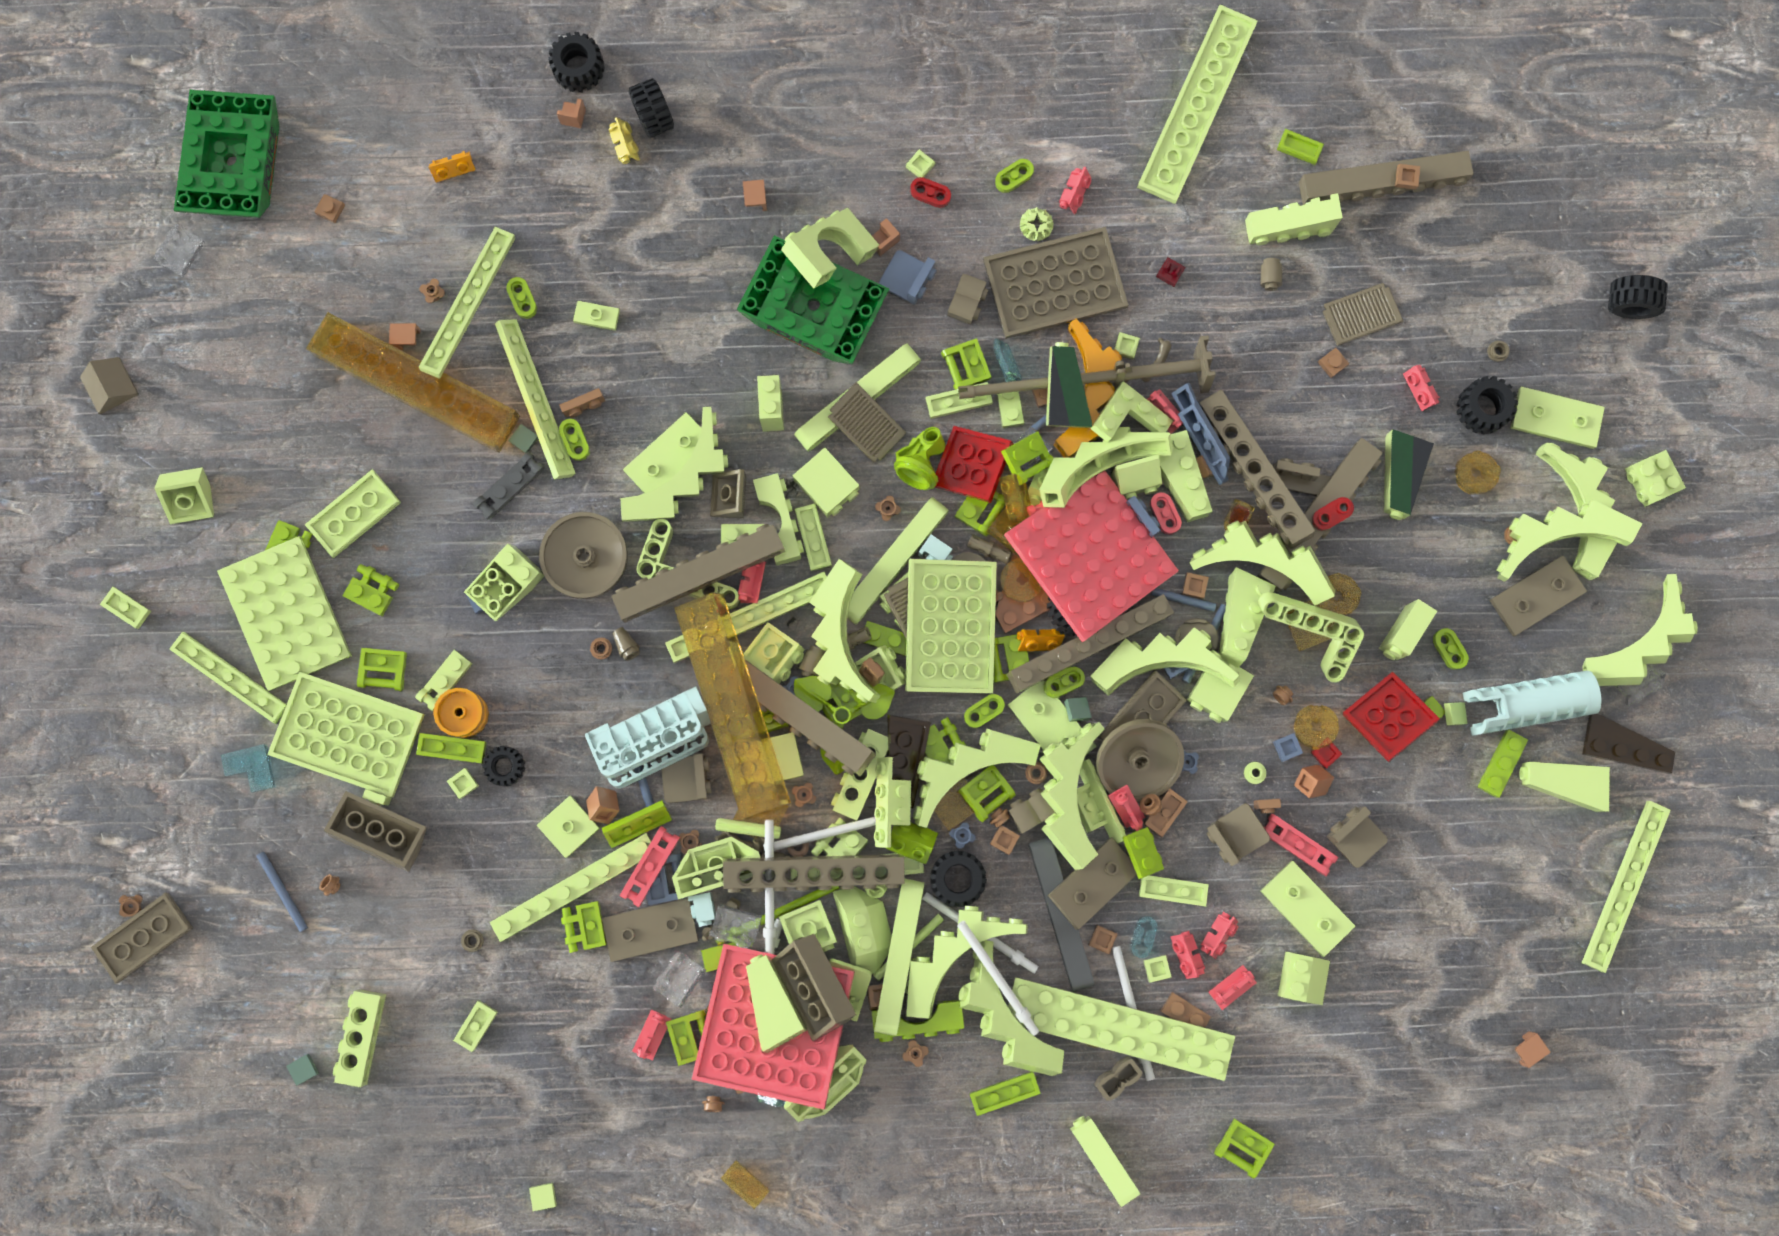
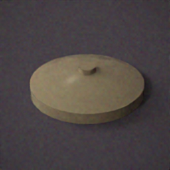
[539,512,628,599]
[1096,719,1184,802]

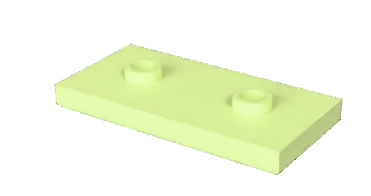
[1510,387,1605,449]
[623,413,701,493]
[305,469,401,558]
[1007,681,1097,755]
[1260,861,1355,957]

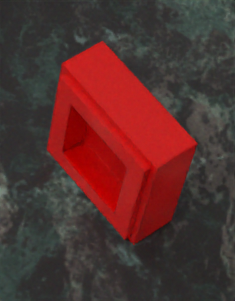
[1310,738,1342,769]

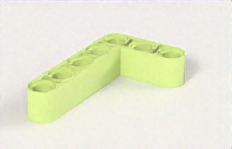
[637,518,740,609]
[1258,592,1364,682]

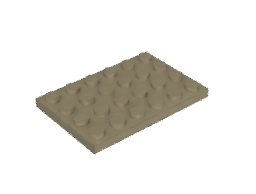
[983,227,1129,339]

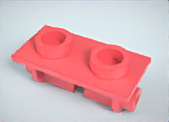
[1059,167,1091,214]
[1403,364,1440,411]
[1147,389,1183,435]
[738,561,766,603]
[1108,785,1146,831]
[1200,912,1238,960]
[1170,930,1205,979]
[1208,965,1257,1010]
[632,1009,672,1061]

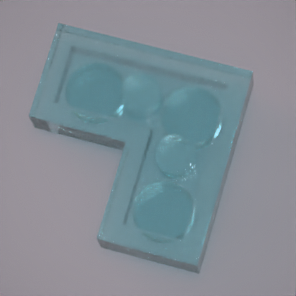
[221,744,275,793]

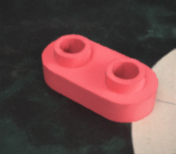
[1150,492,1182,535]

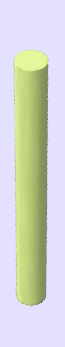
[873,914,944,981]

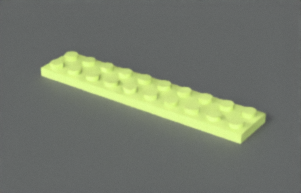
[1137,5,1258,204]
[1008,977,1235,1081]

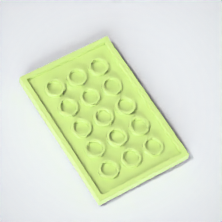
[217,536,352,691]
[905,559,997,693]
[267,672,425,798]

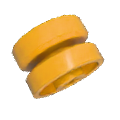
[433,688,489,738]

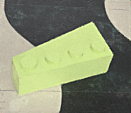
[1245,193,1343,246]
[1159,430,1213,522]
[1219,567,1276,668]

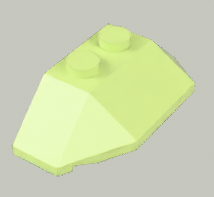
[672,837,765,899]
[833,886,892,975]
[784,1045,866,1122]

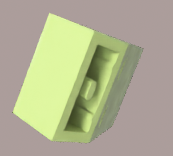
[464,543,544,621]

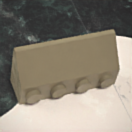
[324,791,427,872]
[772,934,856,1041]

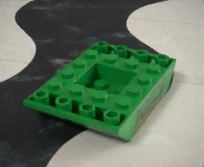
[174,90,280,218]
[737,235,889,364]

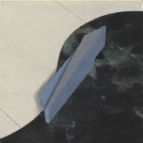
[1171,382,1230,485]

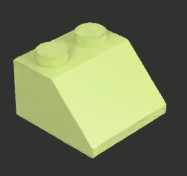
[1111,454,1162,500]
[154,467,214,524]
[1278,951,1330,1005]

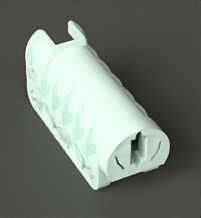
[1463,670,1601,736]
[585,686,714,789]

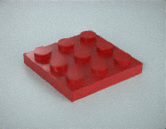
[935,426,1014,503]
[1343,672,1440,762]

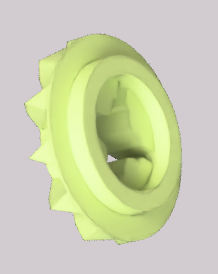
[1020,207,1054,241]

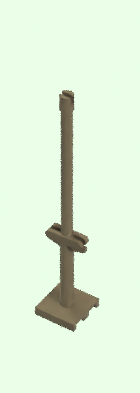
[958,335,1216,399]

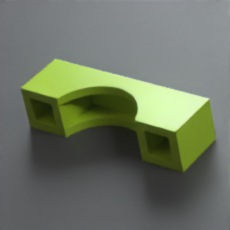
[872,999,964,1042]

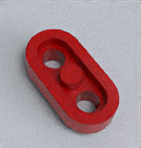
[910,177,951,208]
[1312,497,1354,531]

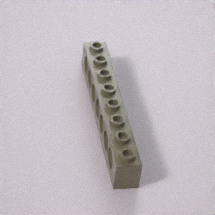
[1199,389,1315,549]
[723,854,905,893]

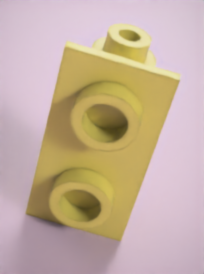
[609,117,640,164]

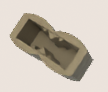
[947,273,989,325]
[1008,787,1056,834]
[1094,1057,1143,1101]

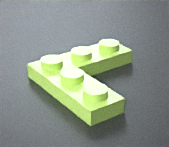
[1091,381,1173,442]

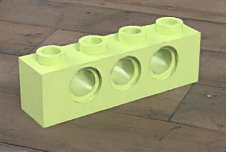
[831,729,888,821]
[333,990,386,1087]

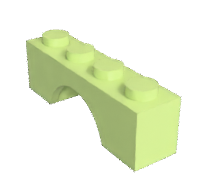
[753,473,804,566]

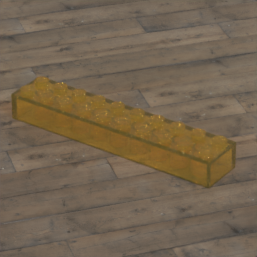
[306,312,520,453]
[674,592,791,819]

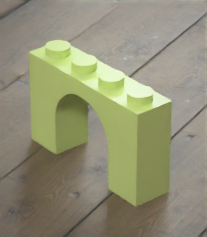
[781,208,879,288]

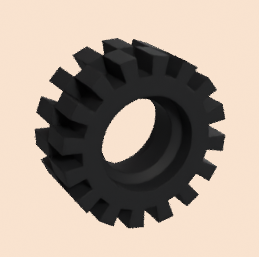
[482,746,525,786]

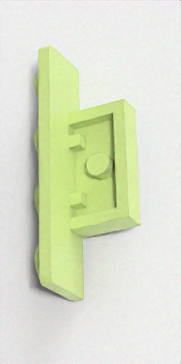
[874,757,911,848]
[1077,759,1126,843]

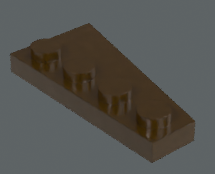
[1582,713,1675,774]
[887,714,931,809]

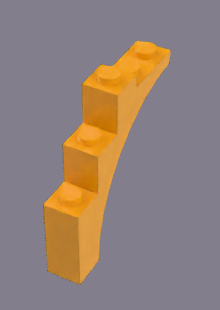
[1054,318,1122,458]

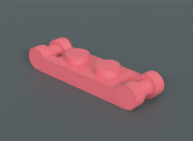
[1263,813,1338,877]
[620,826,681,907]

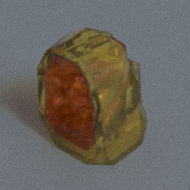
[1224,499,1255,531]

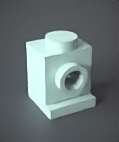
[918,535,953,560]
[688,892,717,927]

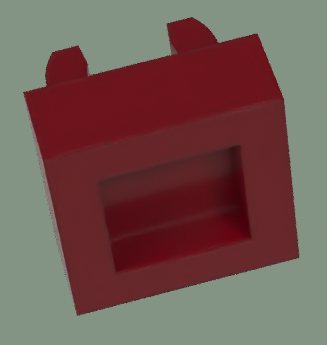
[1156,257,1186,287]

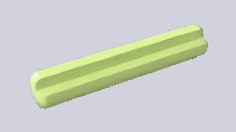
[715,818,781,839]

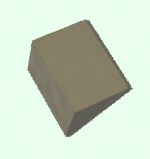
[80,357,139,414]
[710,469,746,519]

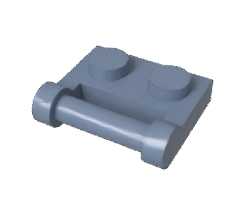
[646,854,688,905]

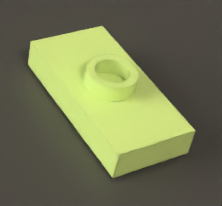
[573,301,620,331]

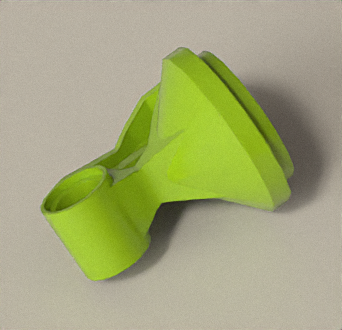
[894,427,946,490]

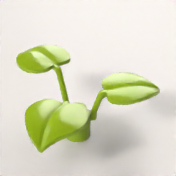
[794,676,895,775]

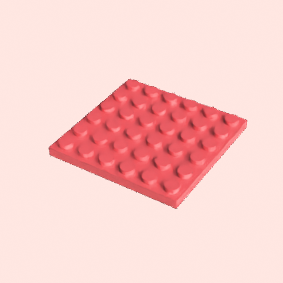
[1004,470,1179,642]
[692,944,855,1110]

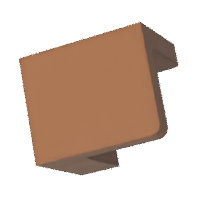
[557,99,586,128]
[743,179,767,211]
[872,218,900,256]
[389,323,420,350]
[1294,765,1334,798]
[586,786,620,825]
[1515,1031,1551,1068]

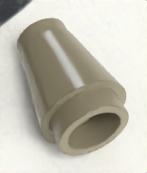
[612,627,640,661]

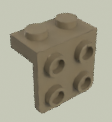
[661,753,712,803]
[1207,803,1270,866]
[1326,806,1388,868]

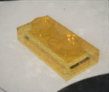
[720,1160,770,1209]

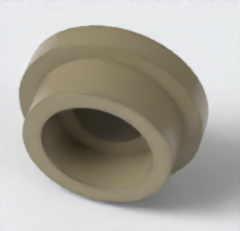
[1487,340,1509,362]
[461,929,484,952]

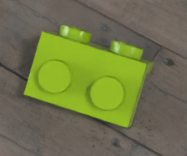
[885,822,938,864]
[1122,827,1164,879]

